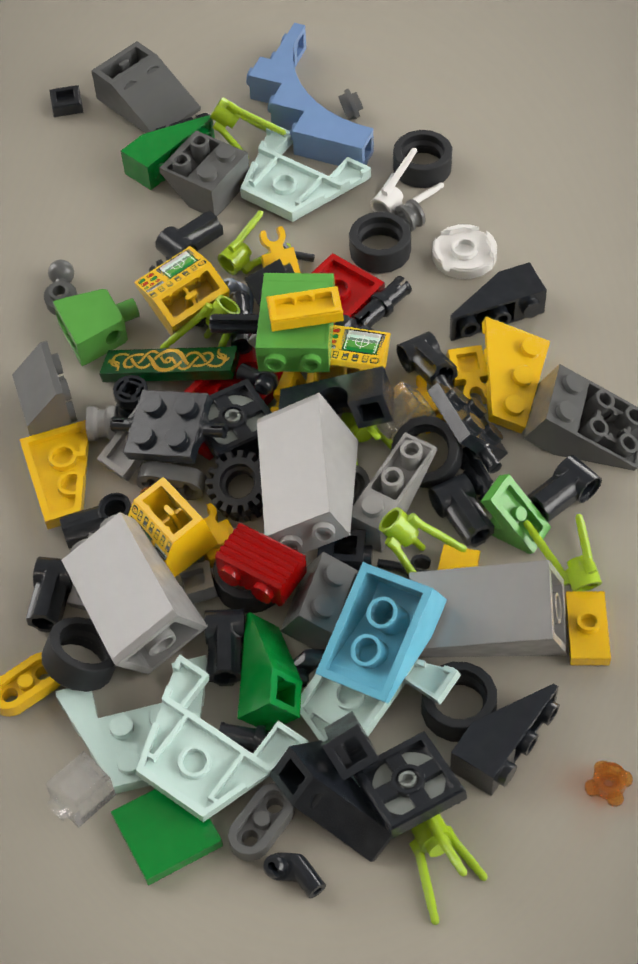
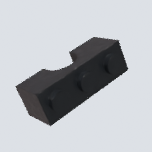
[279,366,394,429]

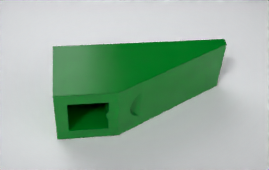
[121,115,215,190]
[237,612,302,731]

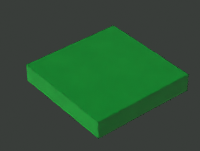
[111,789,223,886]

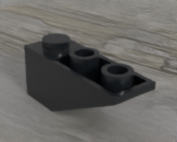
[449,262,547,341]
[450,683,560,796]
[270,740,392,862]

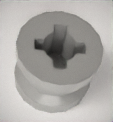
[86,406,119,441]

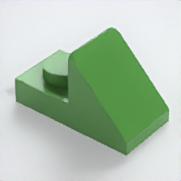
[481,474,551,554]

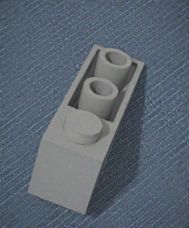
[351,432,437,553]

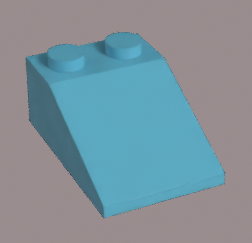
[315,562,447,704]

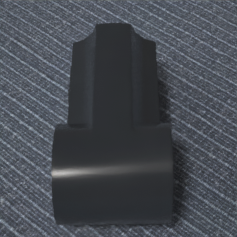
[155,211,223,257]
[396,331,458,387]
[527,455,602,522]
[428,473,495,547]
[60,493,132,549]
[26,556,73,632]
[204,609,245,686]

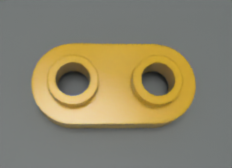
[0,652,60,717]

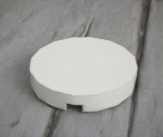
[432,224,497,279]

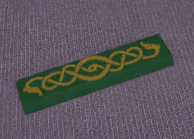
[99,346,240,382]

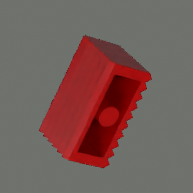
[215,523,307,607]

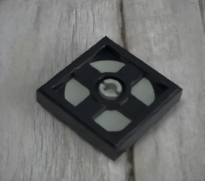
[204,378,272,461]
[353,731,467,838]

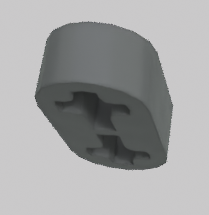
[136,461,207,500]

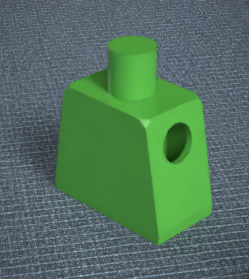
[53,289,140,366]

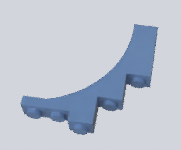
[246,23,374,166]

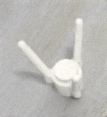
[370,148,444,215]

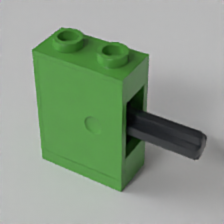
[209,273,335,373]

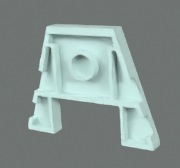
[240,125,371,222]
[55,655,207,794]
[136,655,309,822]
[300,659,461,787]

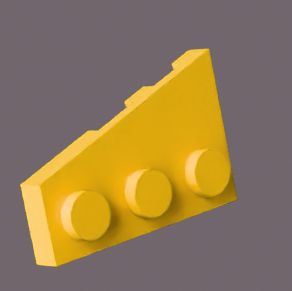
[482,317,550,433]
[19,420,89,530]

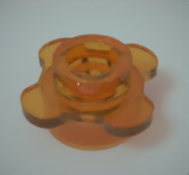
[584,760,633,807]

